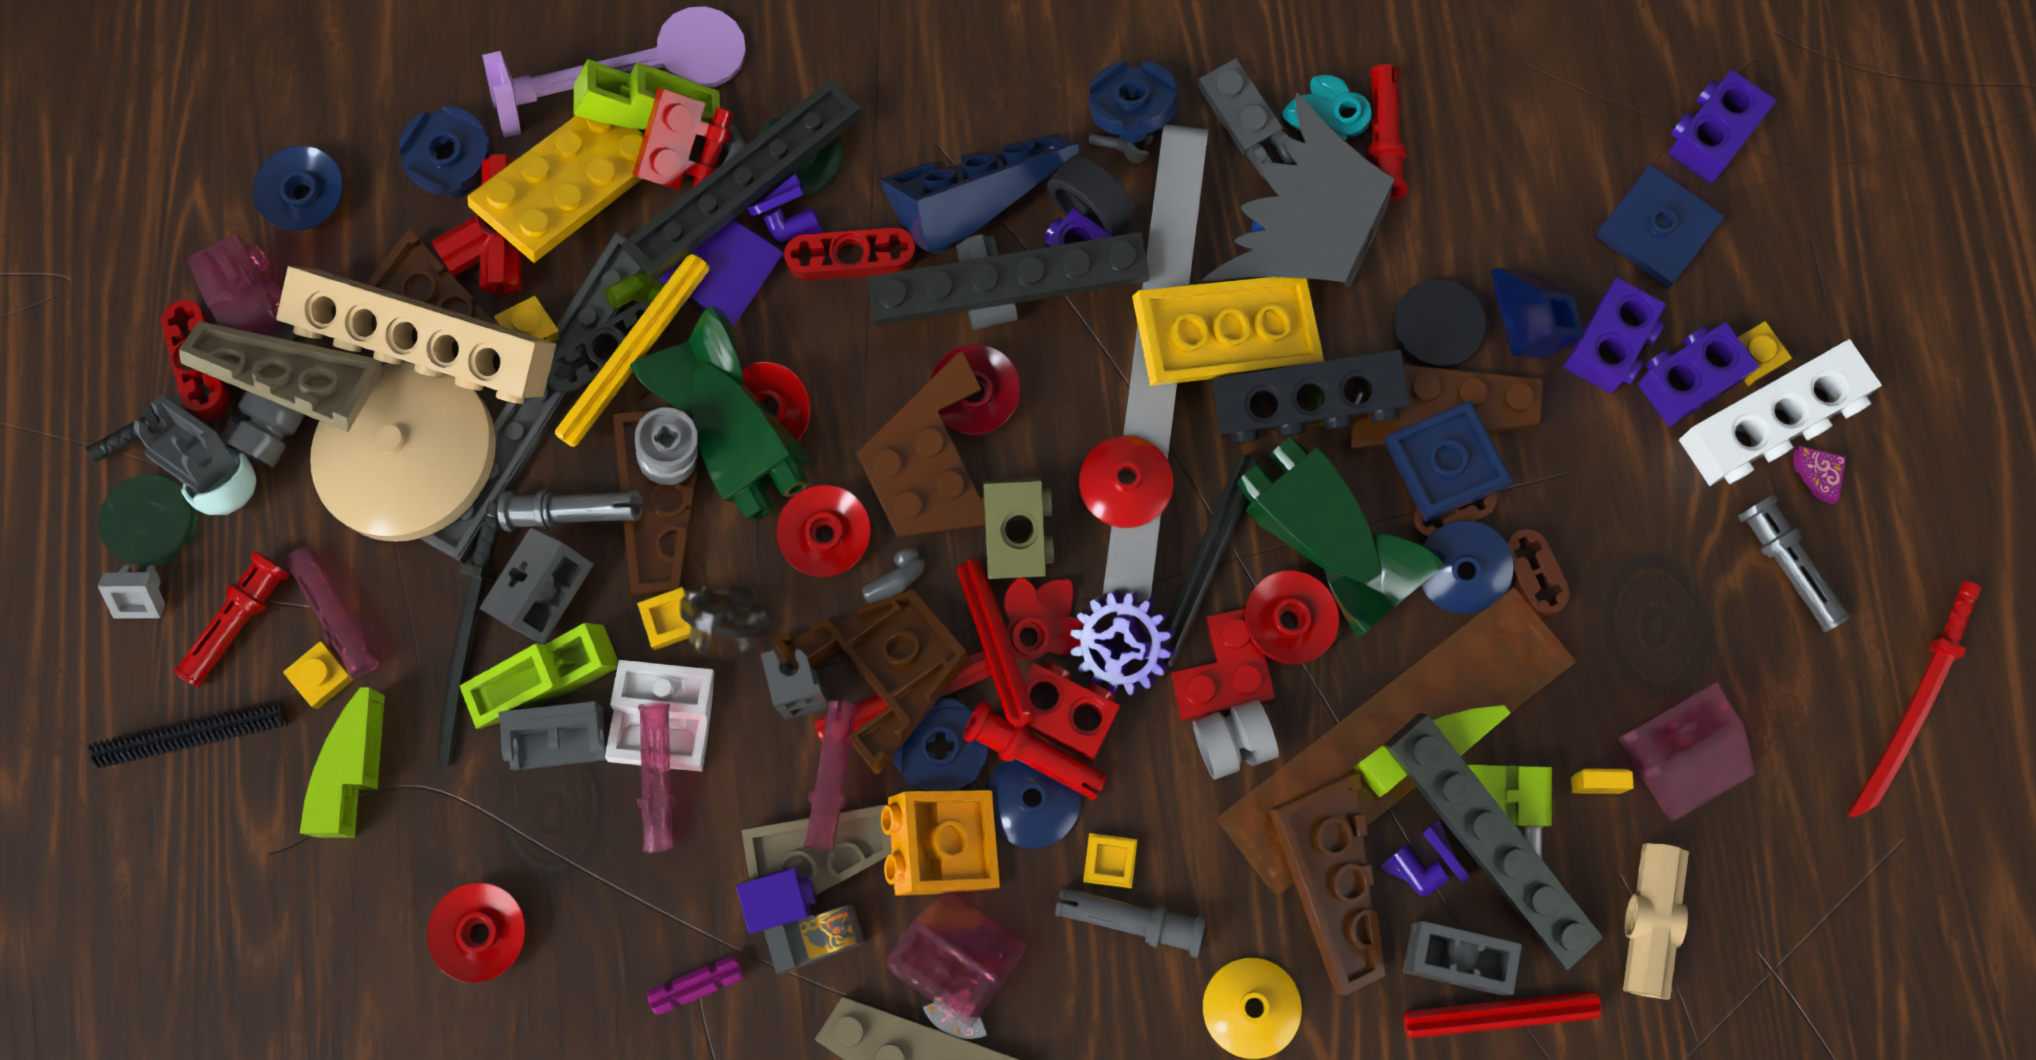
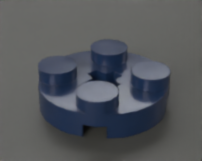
[1088,60,1179,143]
[399,106,493,198]
[893,698,989,791]

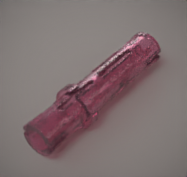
[285,547,379,679]
[804,701,859,852]
[637,703,676,852]

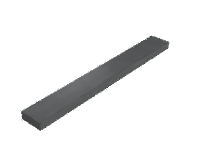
[420,232,647,564]

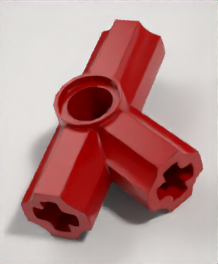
[431,154,523,296]

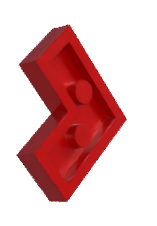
[1170,609,1275,721]

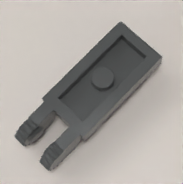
[1197,58,1296,180]

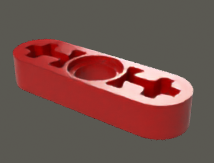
[784,228,917,281]
[161,300,232,421]

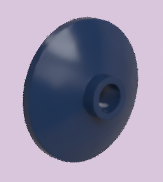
[253,146,344,231]
[1421,520,1514,614]
[986,759,1080,849]

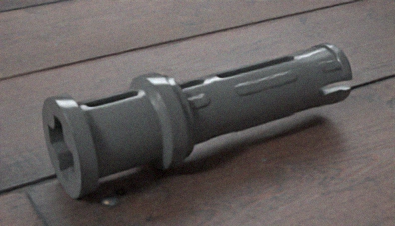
[497,489,643,532]
[1738,493,1852,632]
[1055,885,1207,958]

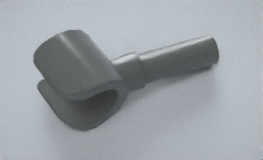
[1089,133,1153,163]

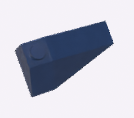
[880,134,1079,253]

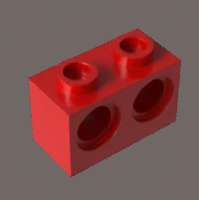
[1024,662,1120,763]

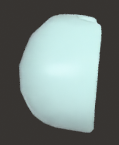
[181,448,257,515]

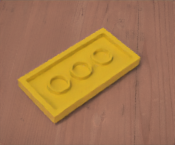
[468,116,644,263]
[1132,277,1324,386]

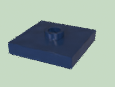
[1595,164,1725,289]
[1384,400,1513,522]

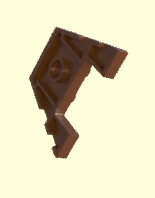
[856,352,1029,537]
[773,589,969,775]

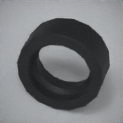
[1048,155,1135,236]

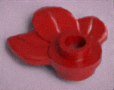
[1003,577,1084,660]

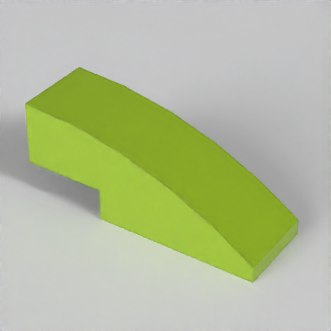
[574,59,720,129]
[460,623,619,729]
[300,687,385,838]
[1353,705,1511,798]

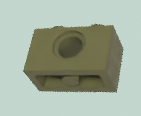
[983,477,1054,579]

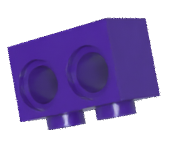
[1667,69,1777,185]
[1562,277,1666,394]
[1637,322,1760,428]

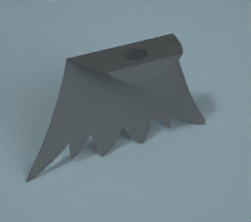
[1202,92,1394,288]

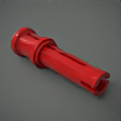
[1366,64,1408,201]
[173,551,291,688]
[962,700,1107,801]

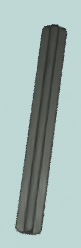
[1161,455,1261,670]

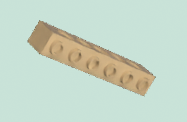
[276,266,557,404]

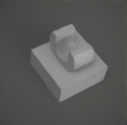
[98,565,166,618]

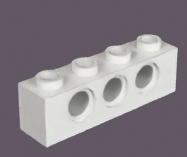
[1679,339,1882,486]

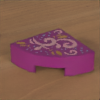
[1793,446,1846,505]

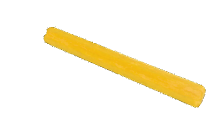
[555,254,710,447]

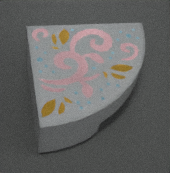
[923,988,987,1039]

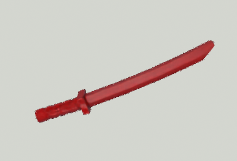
[1849,581,1982,817]

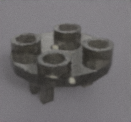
[679,585,775,653]

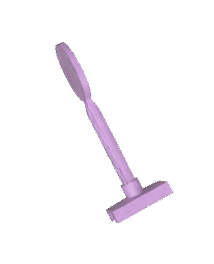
[482,6,746,138]

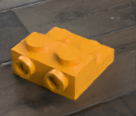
[881,790,1000,896]

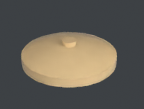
[310,361,496,542]

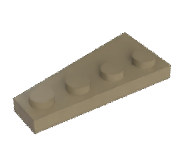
[179,321,382,432]
[814,997,1020,1060]

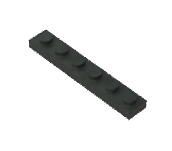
[622,79,863,282]
[867,232,1149,326]
[1383,712,1603,970]

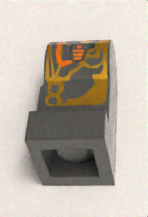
[764,904,865,975]

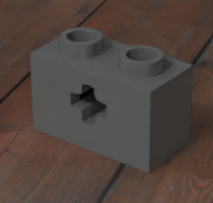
[479,528,594,644]
[1403,921,1522,995]

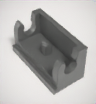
[134,395,237,494]
[761,649,831,720]
[498,701,607,771]

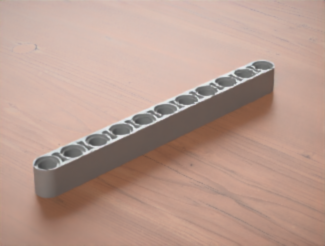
[1102,124,1208,603]

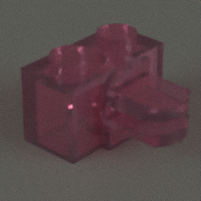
[186,233,285,335]

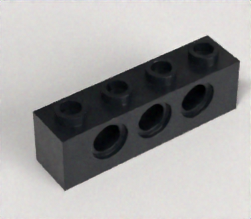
[1212,349,1409,444]

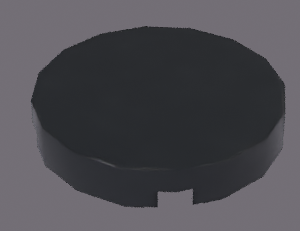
[1392,279,1487,369]

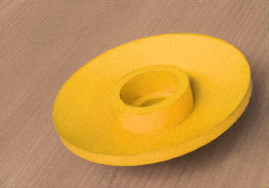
[1203,958,1302,1059]

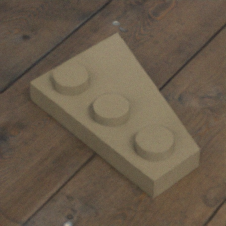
[741,804,892,895]

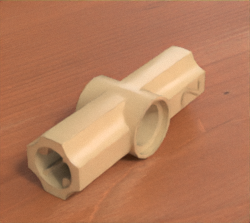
[1623,843,1689,1000]

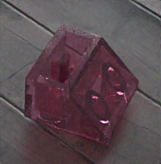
[1618,682,1755,822]
[886,892,1028,1029]

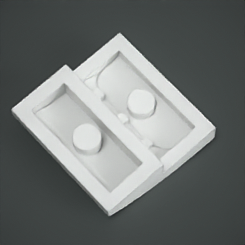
[605,660,714,772]

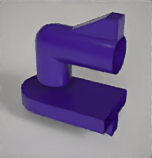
[747,173,824,242]
[1380,820,1471,896]

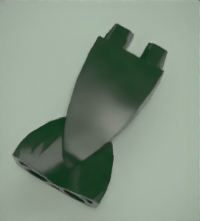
[630,305,809,521]
[1237,436,1444,638]

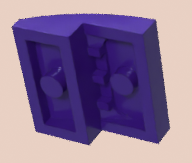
[657,220,784,327]

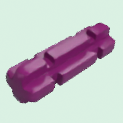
[647,955,744,1015]

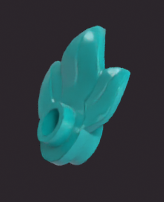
[1282,75,1372,143]

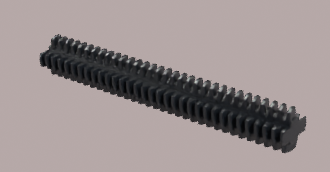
[88,700,289,769]

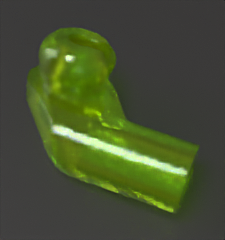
[604,272,665,309]

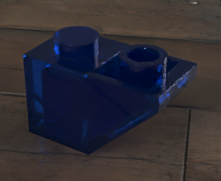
[1491,268,1584,359]

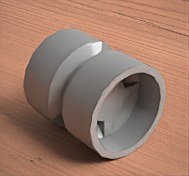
[635,408,697,485]
[1192,698,1279,780]

